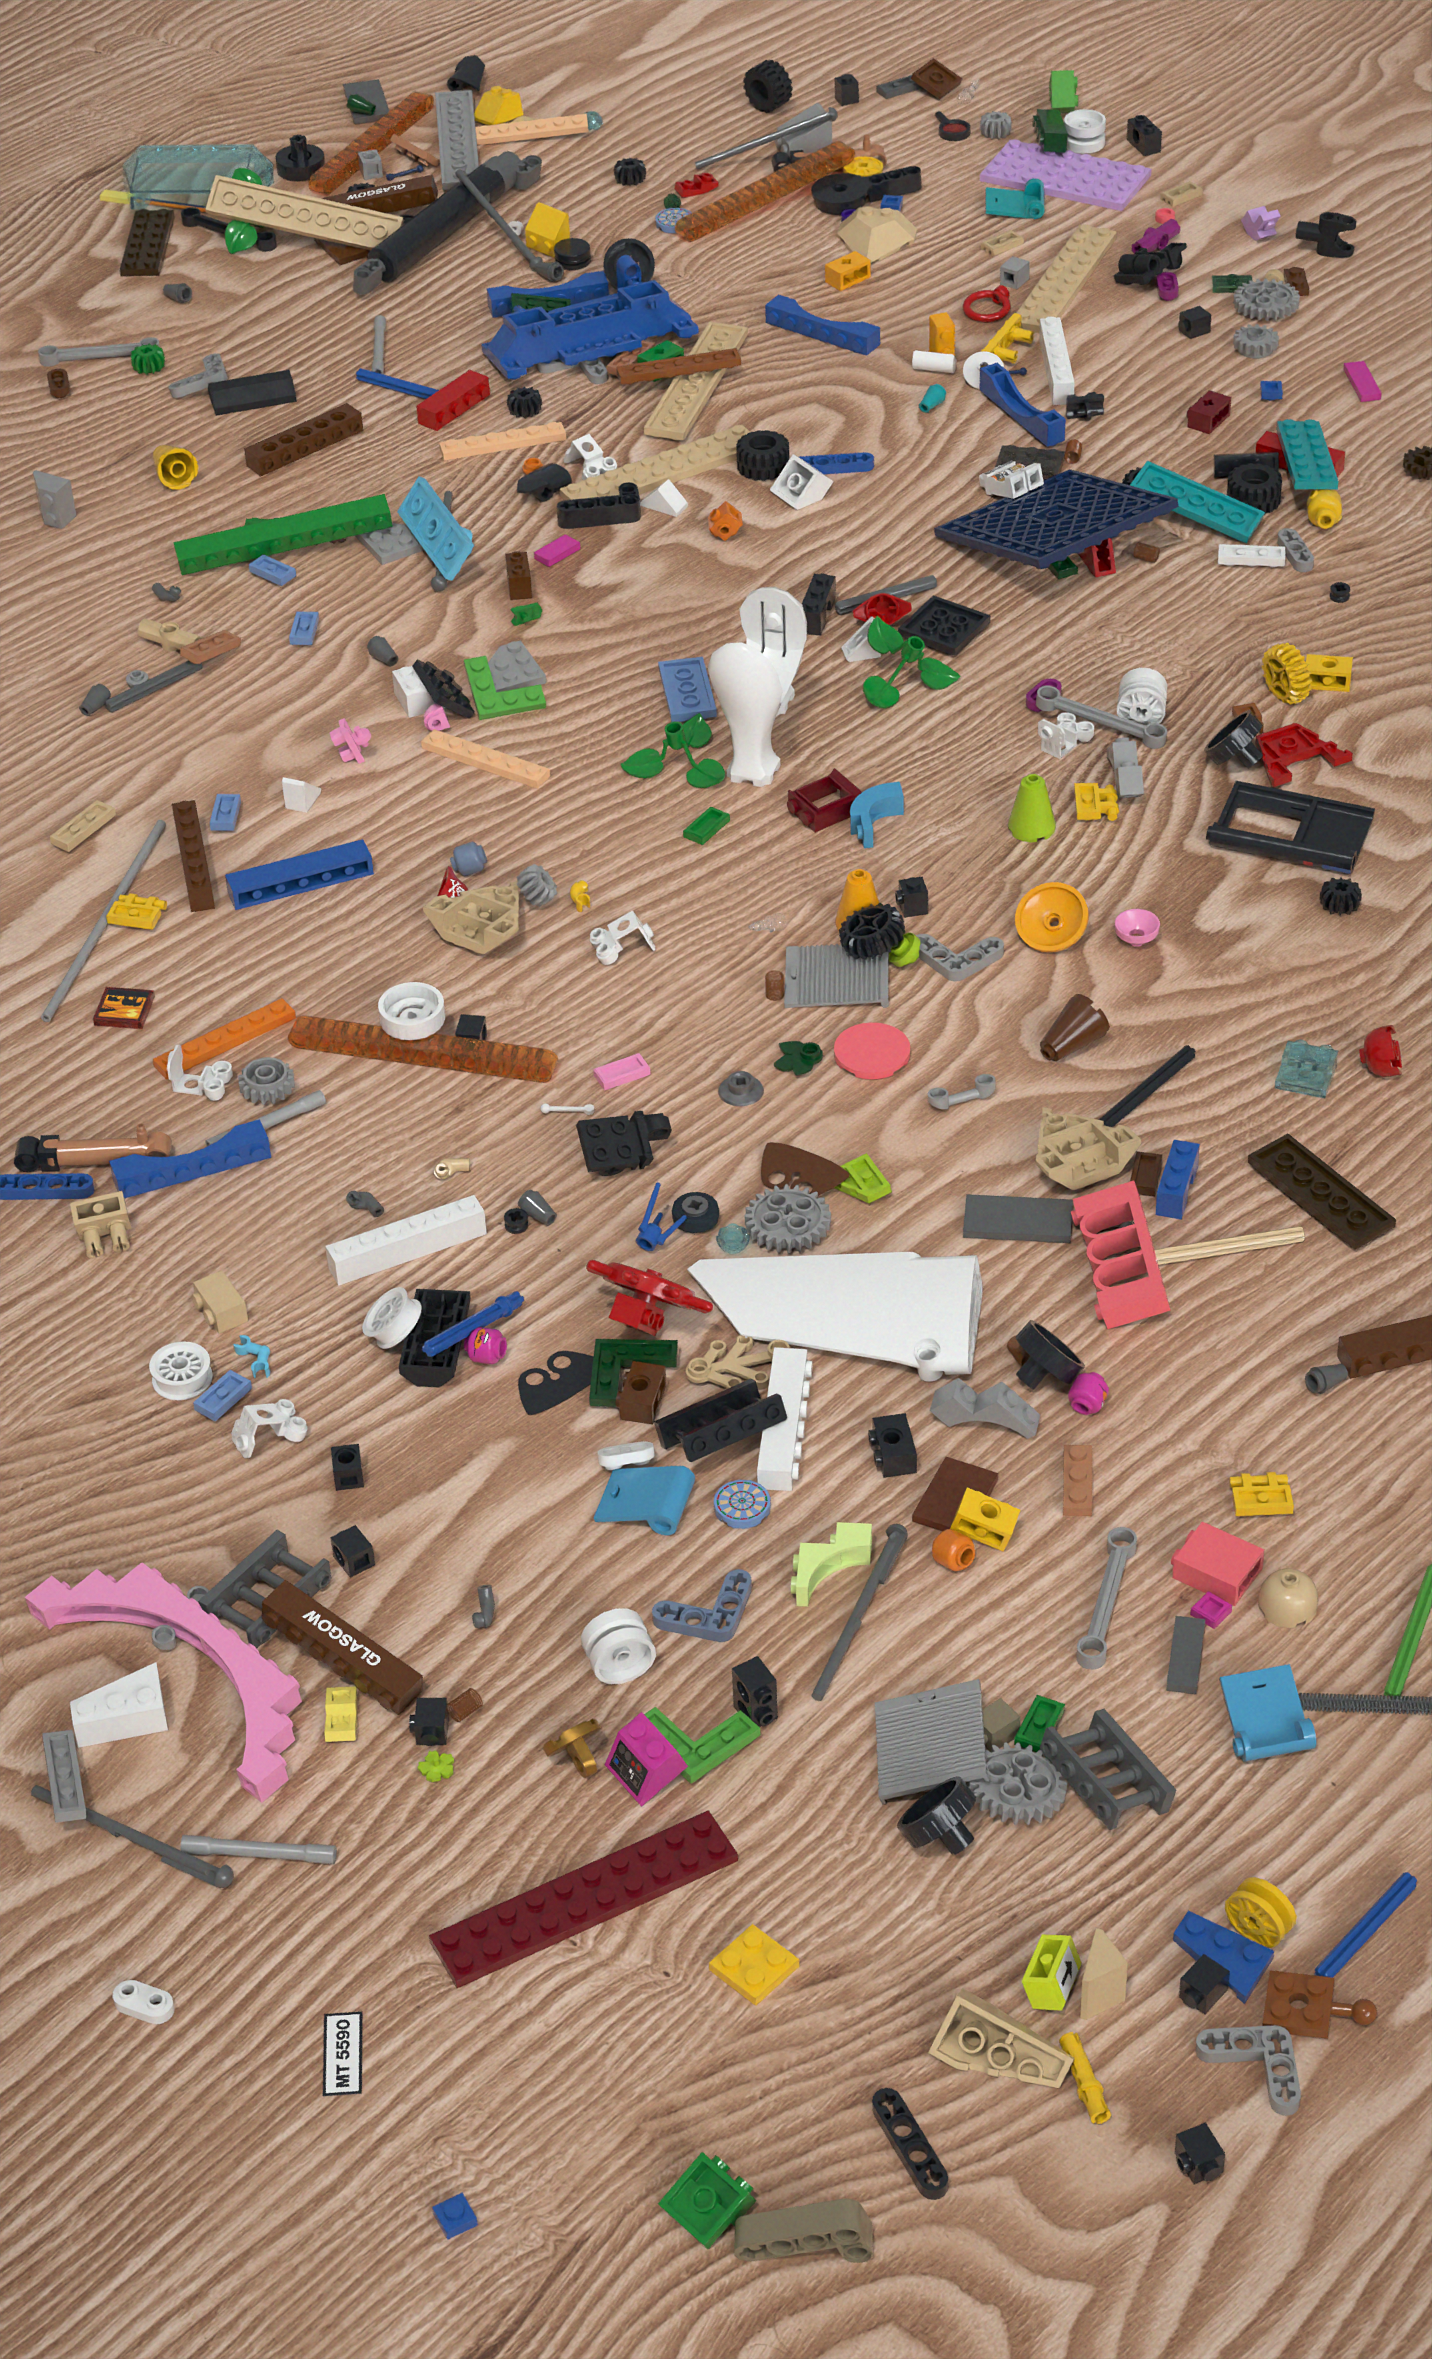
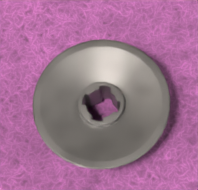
[718,1071,764,1106]

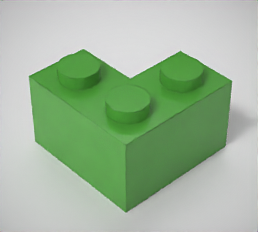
[1049,70,1078,113]

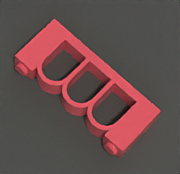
[1071,1180,1171,1330]

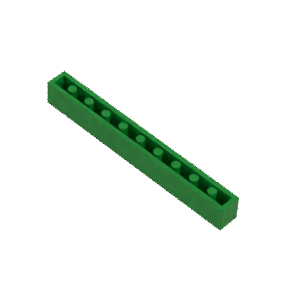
[173,494,393,575]

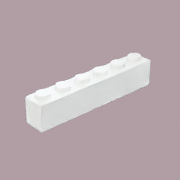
[1039,317,1074,405]
[326,1195,487,1286]
[757,1347,813,1491]

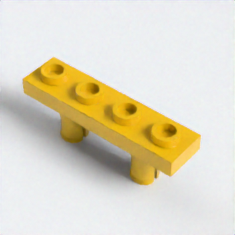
[980,313,1034,368]

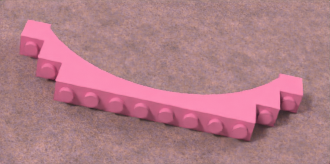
[25,1562,302,1803]

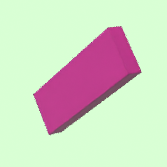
[1344,361,1382,402]

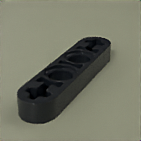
[872,2088,948,2200]

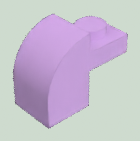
[1241,206,1281,240]

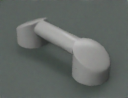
[928,1074,996,1109]
[152,1586,209,1650]

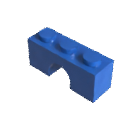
[1155,1139,1200,1220]

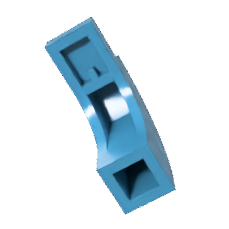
[850,782,904,849]

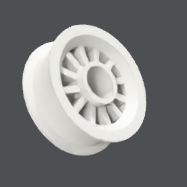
[362,1287,421,1349]
[149,1342,213,1400]

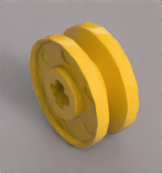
[843,156,883,177]
[1225,1877,1297,1948]

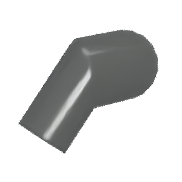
[152,583,181,602]
[346,1191,384,1217]
[472,1585,495,1628]

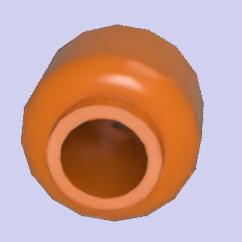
[932,1529,975,1571]

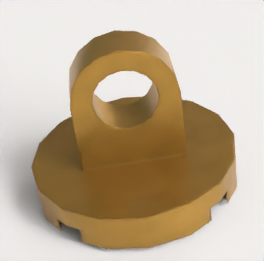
[543,1718,601,1778]

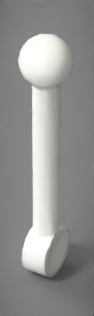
[540,1103,594,1115]

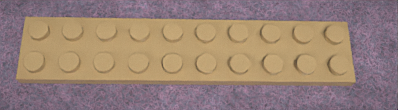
[205,175,404,250]
[1017,224,1117,333]
[644,322,748,441]
[560,425,750,500]

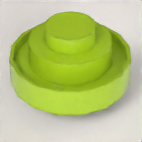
[889,932,920,967]

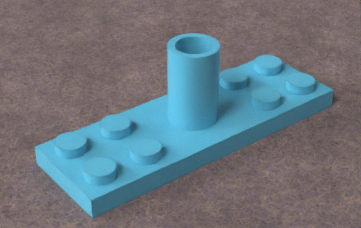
[397,476,474,581]

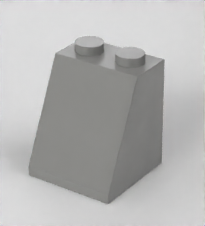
[775,103,832,157]

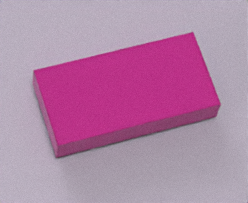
[534,534,581,567]

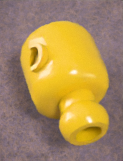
[1307,489,1342,529]

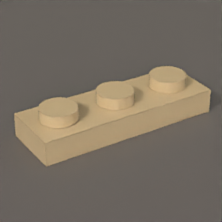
[50,800,116,852]

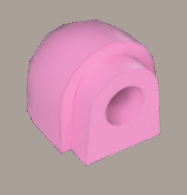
[424,703,450,731]

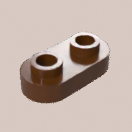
[47,369,70,398]

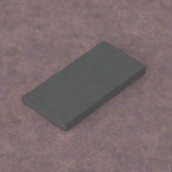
[343,79,391,124]
[963,1194,1073,1243]

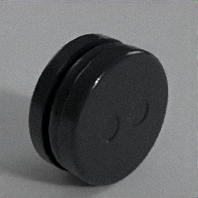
[554,238,591,270]

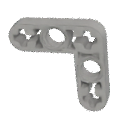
[169,353,228,398]
[537,358,608,384]
[916,934,1004,981]
[1195,2025,1301,2116]

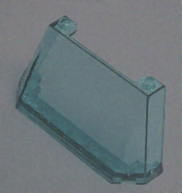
[122,144,274,209]

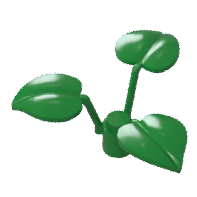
[225,168,265,254]
[863,616,960,708]
[620,713,725,788]

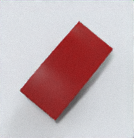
[674,173,719,197]

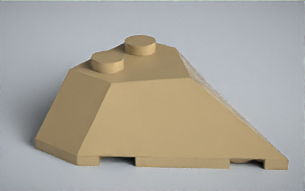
[837,206,917,263]
[423,881,518,955]
[1036,1107,1141,1190]

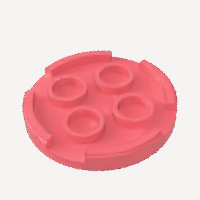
[834,1023,910,1079]

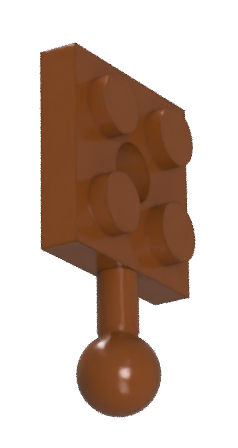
[1262,1970,1377,2039]

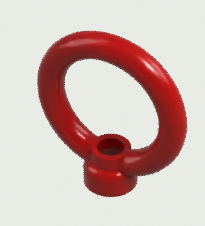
[963,285,1011,322]

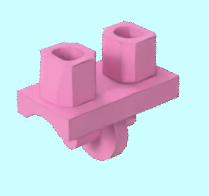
[329,718,371,764]

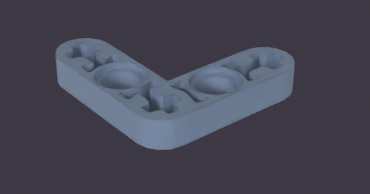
[652,1569,752,1642]

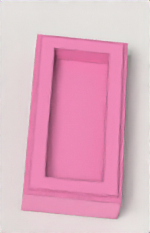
[593,1053,651,1091]

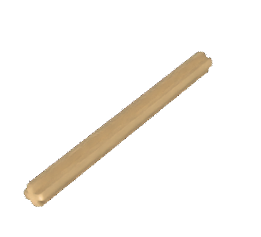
[1122,1226,1305,1265]

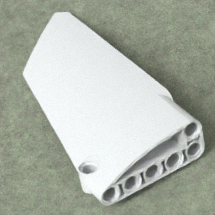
[687,1252,982,1382]

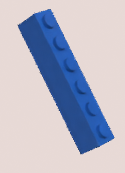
[225,839,374,910]

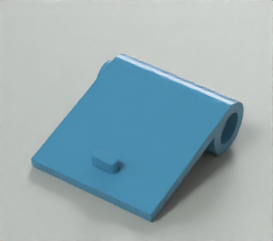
[594,1466,695,1535]
[1219,1664,1316,1762]

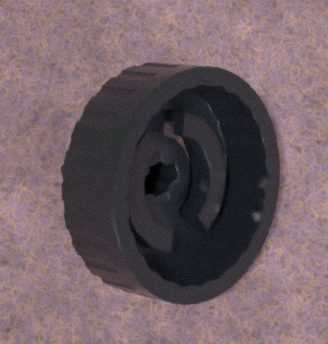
[275,134,326,182]
[603,238,655,290]
[1204,710,1263,769]
[1016,1320,1085,1389]
[897,1776,976,1855]

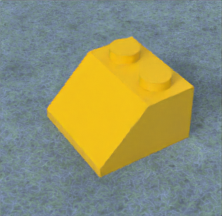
[474,86,524,125]
[525,202,570,258]

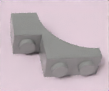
[1106,737,1144,799]
[930,1378,1040,1439]

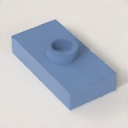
[249,555,296,586]
[289,612,319,645]
[210,794,241,831]
[193,1370,252,1421]

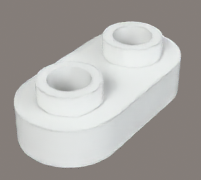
[597,1441,655,1470]
[113,1980,174,2024]

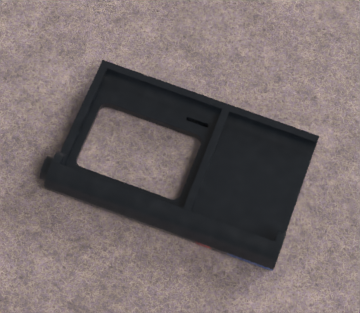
[1206,781,1375,874]

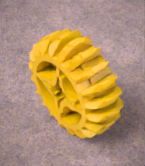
[1261,643,1312,705]

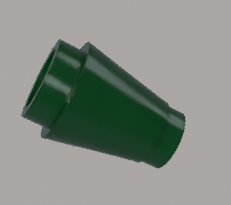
[347,94,376,115]

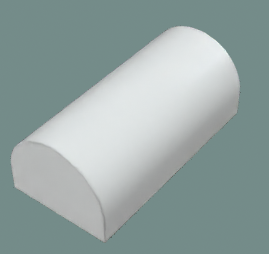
[912,351,957,373]

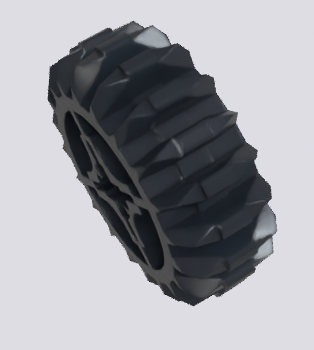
[839,903,906,960]

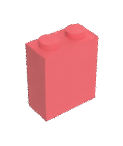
[1171,1522,1264,1606]

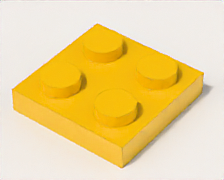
[709,1924,799,2006]

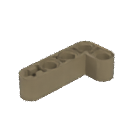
[734,2199,873,2263]

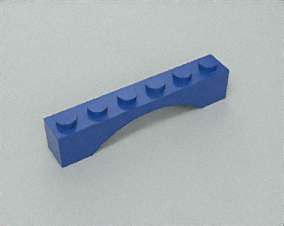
[487,271,609,318]
[765,294,880,356]
[979,362,1066,447]
[109,1119,271,1198]

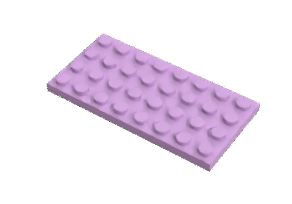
[980,140,1151,211]

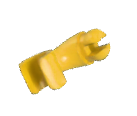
[570,880,590,912]

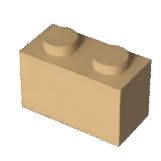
[192,1270,248,1334]

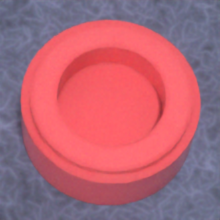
[1155,208,1175,224]

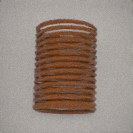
[1064,439,1082,464]
[1133,542,1160,563]
[765,970,784,1001]
[1007,1335,1031,1366]
[448,1688,483,1722]

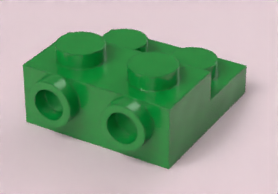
[658,2152,757,2249]

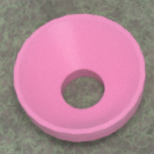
[1115,909,1160,946]

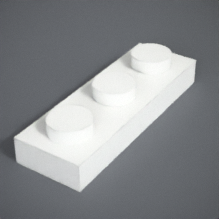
[1218,544,1285,567]

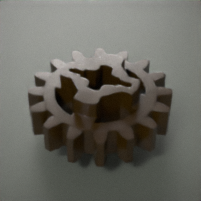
[1403,446,1432,480]

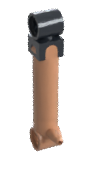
[771,134,887,178]
[14,1123,172,1172]

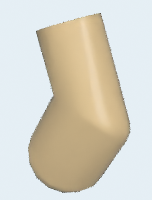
[434,1158,470,1179]

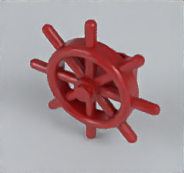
[586,1260,713,1336]

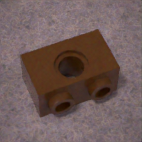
[505,551,532,600]
[616,1361,666,1425]

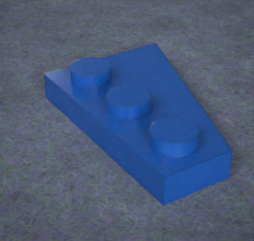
[1173,1910,1274,2004]

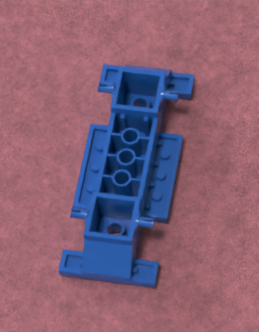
[481,278,699,380]

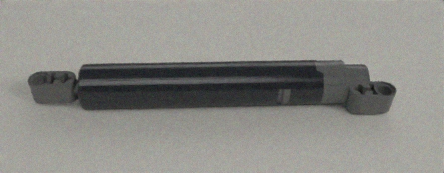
[353,151,542,295]

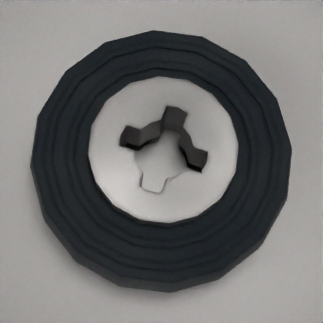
[672,1192,719,1233]

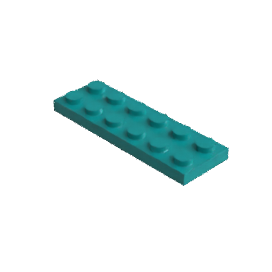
[1276,419,1339,489]
[1130,461,1265,543]

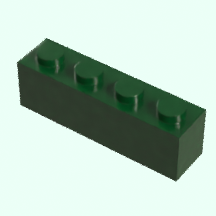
[1032,109,1068,153]

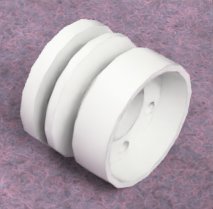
[1117,668,1168,726]

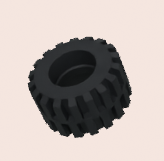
[743,59,793,113]
[736,430,790,481]
[1227,463,1282,513]

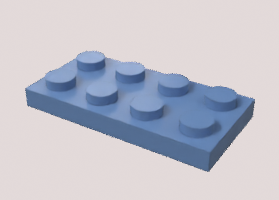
[658,657,717,722]

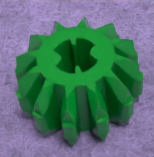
[130,343,165,375]

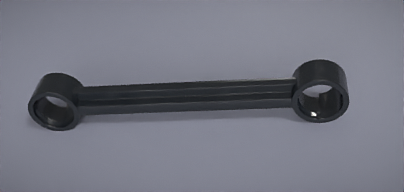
[181,207,277,252]

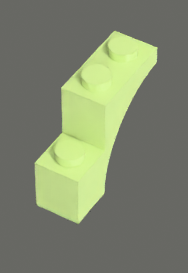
[791,1522,872,1607]

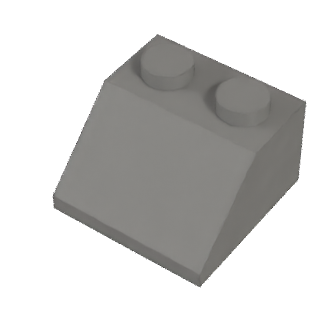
[33,470,76,529]

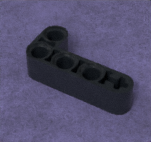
[556,482,641,529]

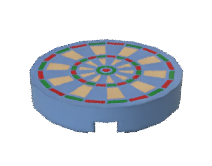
[655,208,694,234]
[714,1480,771,1529]

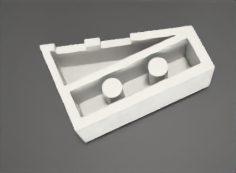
[70,1662,168,1748]

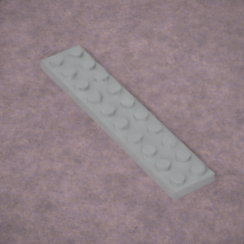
[435,90,479,190]

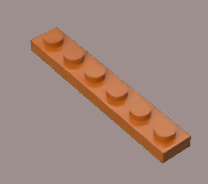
[153,998,296,1080]

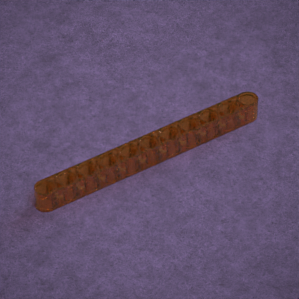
[308,91,434,195]
[675,141,855,242]
[288,1016,558,1083]

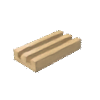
[1160,181,1203,207]
[981,230,1024,257]

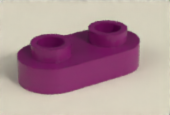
[1156,272,1179,301]
[1026,678,1062,712]

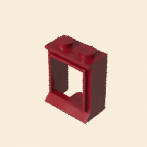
[787,768,862,833]

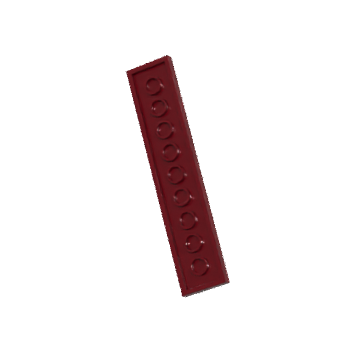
[429,1810,738,1989]

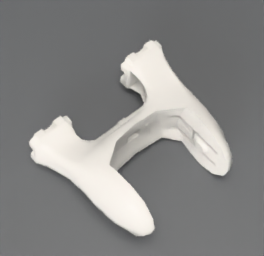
[708,587,807,787]

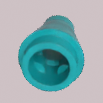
[918,384,946,413]

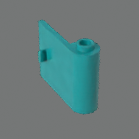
[985,178,1045,219]

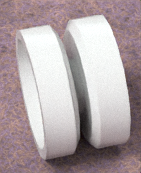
[1064,109,1106,154]
[581,1608,656,1684]

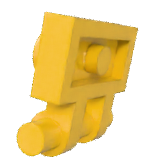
[1074,783,1119,821]
[106,893,167,930]
[1229,1472,1294,1516]

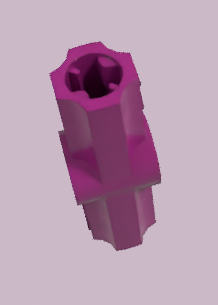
[1131,219,1181,254]

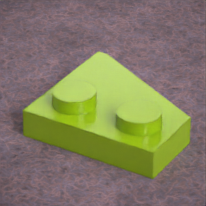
[834,1153,892,1203]

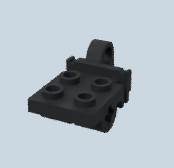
[1114,243,1187,285]
[576,1111,672,1176]

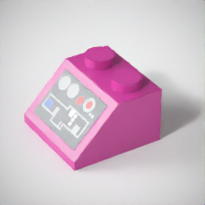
[604,1712,688,1807]

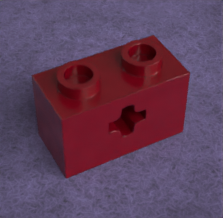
[1186,390,1231,435]

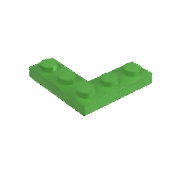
[464,656,546,720]
[644,1707,761,1784]

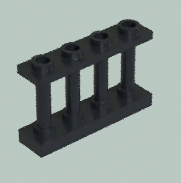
[654,1379,787,1462]

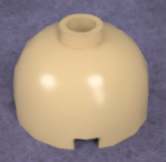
[1258,1568,1318,1628]

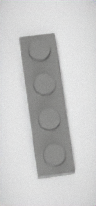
[42,1730,86,1823]

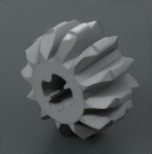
[980,111,1012,140]
[517,864,557,907]

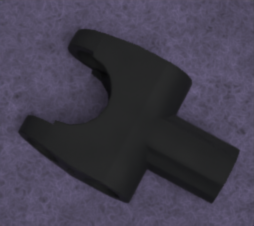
[1296,212,1357,258]

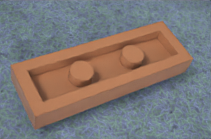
[390,134,440,167]
[606,340,655,377]
[180,630,241,664]
[1063,1445,1092,1516]

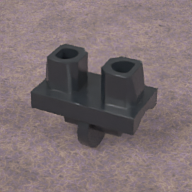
[1066,392,1104,421]

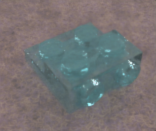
[1275,1040,1338,1098]

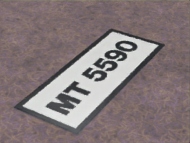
[323,2011,363,2096]

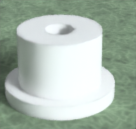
[508,221,524,236]

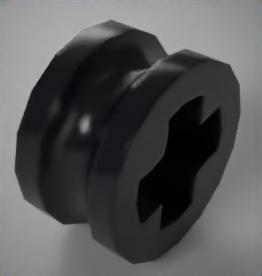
[1330,582,1350,603]
[504,1208,528,1234]

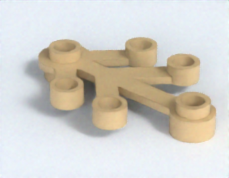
[686,1335,790,1390]

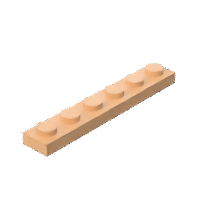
[475,114,589,145]
[439,422,566,461]
[421,729,550,789]

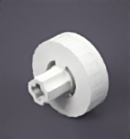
[378,982,445,1045]

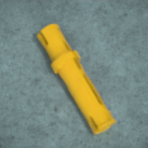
[1059,2032,1111,2124]

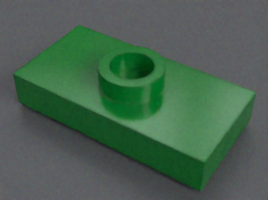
[1014,1695,1065,1752]

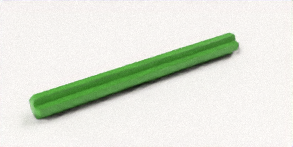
[1384,1564,1432,1698]

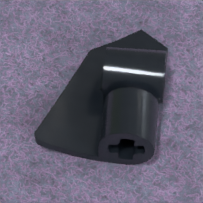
[447,55,485,91]
[517,463,572,502]

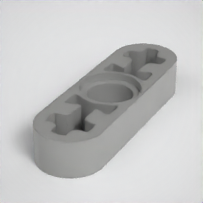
[1277,528,1314,572]

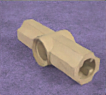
[137,618,203,652]

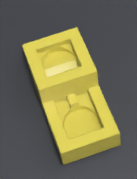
[325,1686,357,1742]

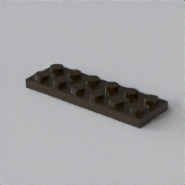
[120,209,175,276]
[1248,1133,1396,1250]

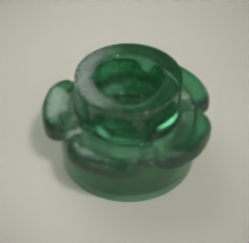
[664,193,681,209]

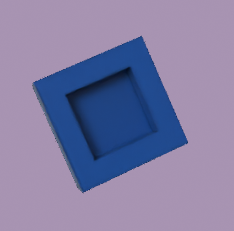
[881,195,903,212]
[1260,381,1283,401]
[432,2193,478,2240]

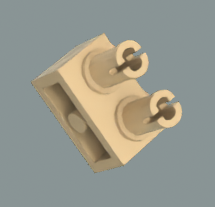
[70,1191,132,1258]

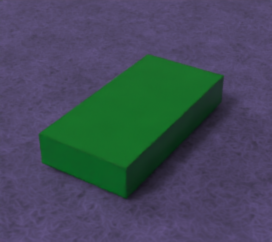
[683,806,730,845]

